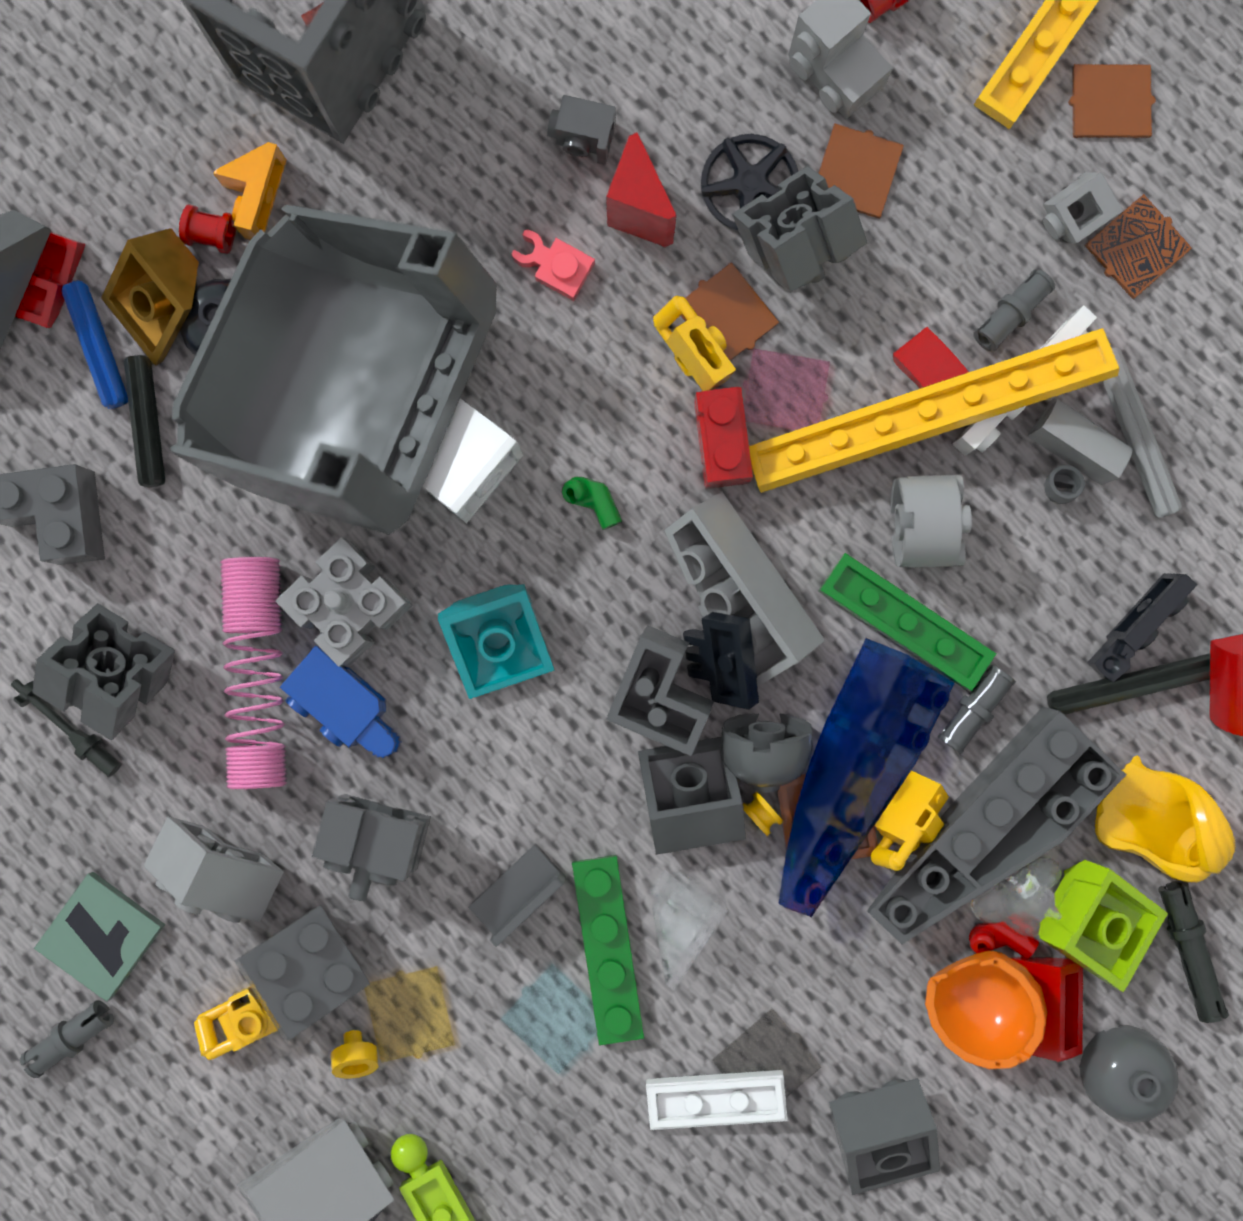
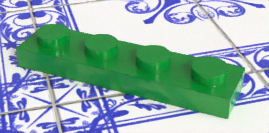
[818,553,997,691]
[572,855,644,1046]

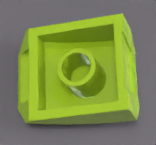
[1037,860,1168,993]

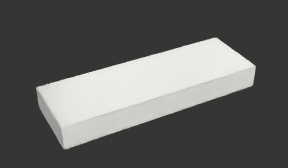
[646,1070,788,1130]

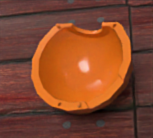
[925,951,1047,1069]

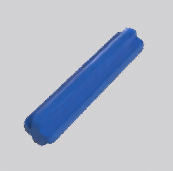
[61,280,128,409]

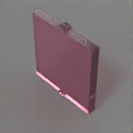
[743,349,830,430]

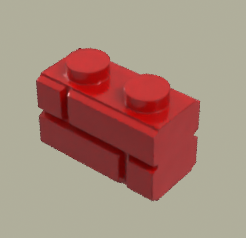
[694,387,753,489]

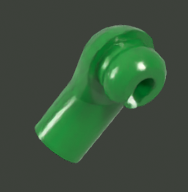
[562,476,623,530]

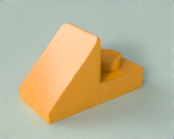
[213,142,287,240]

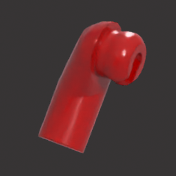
[969,918,1039,959]

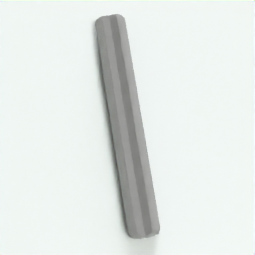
[1103,347,1182,517]

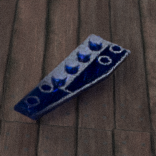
[778,638,955,917]

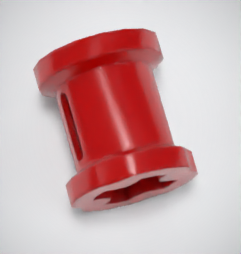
[179,204,236,254]

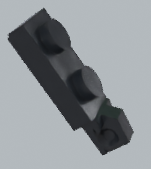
[1087,573,1197,682]

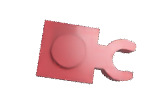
[511,230,595,301]

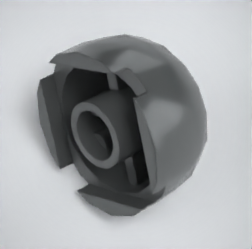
[721,713,813,793]
[1079,1025,1179,1123]

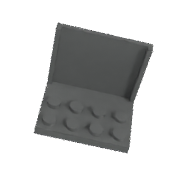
[181,0,426,144]

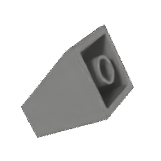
[237,1118,394,1221]

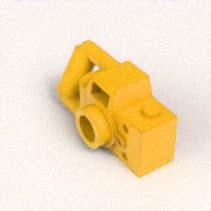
[653,296,736,391]
[871,771,949,871]
[194,986,278,1060]

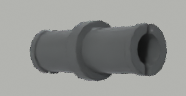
[973,269,1055,352]
[937,665,1016,754]
[20,1000,114,1078]

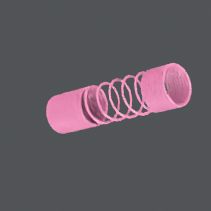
[220,557,287,789]

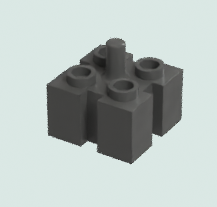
[732,166,868,292]
[32,603,175,741]
[312,794,431,901]

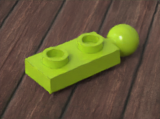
[391,1134,475,1221]

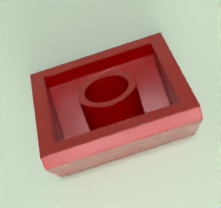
[606,132,677,247]

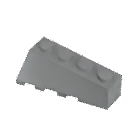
[664,491,825,687]

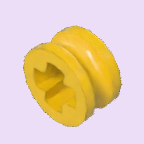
[743,791,784,836]

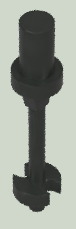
[11,679,122,778]

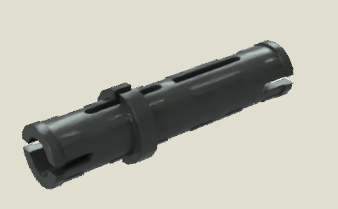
[1158,881,1229,1023]

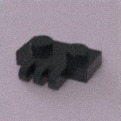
[683,612,759,710]

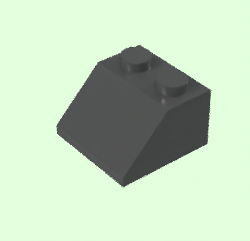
[638,737,746,855]
[829,1078,940,1195]

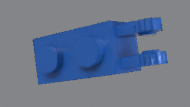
[280,645,402,758]

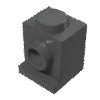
[547,95,616,165]

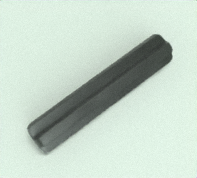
[124,355,165,487]

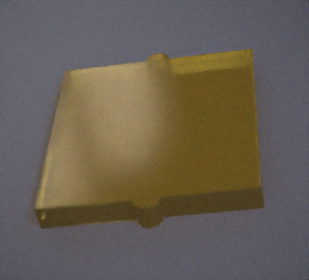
[365,966,455,1063]

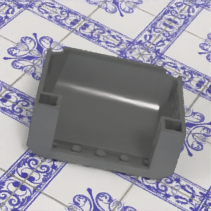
[170,204,497,535]

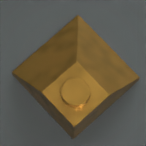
[101,228,199,366]

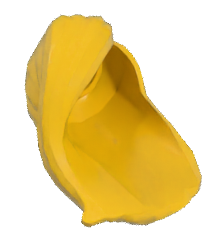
[1095,755,1236,883]

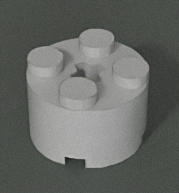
[890,474,972,568]

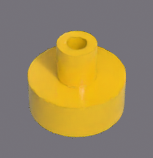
[331,1030,378,1079]

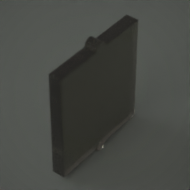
[712,1008,821,1098]

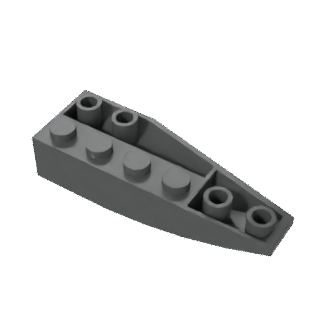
[867,707,1127,945]

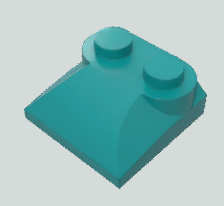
[438,584,555,699]

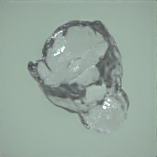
[971,856,1062,937]

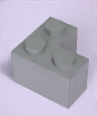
[788,0,893,119]
[144,816,284,923]

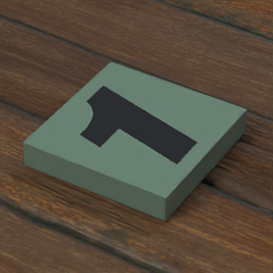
[34,872,166,1002]

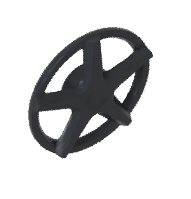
[701,134,798,231]

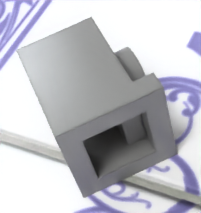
[1042,172,1123,243]

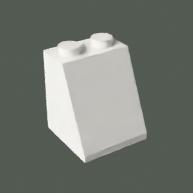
[422,398,523,524]

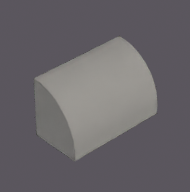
[1027,398,1133,485]

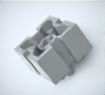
[275,537,413,667]

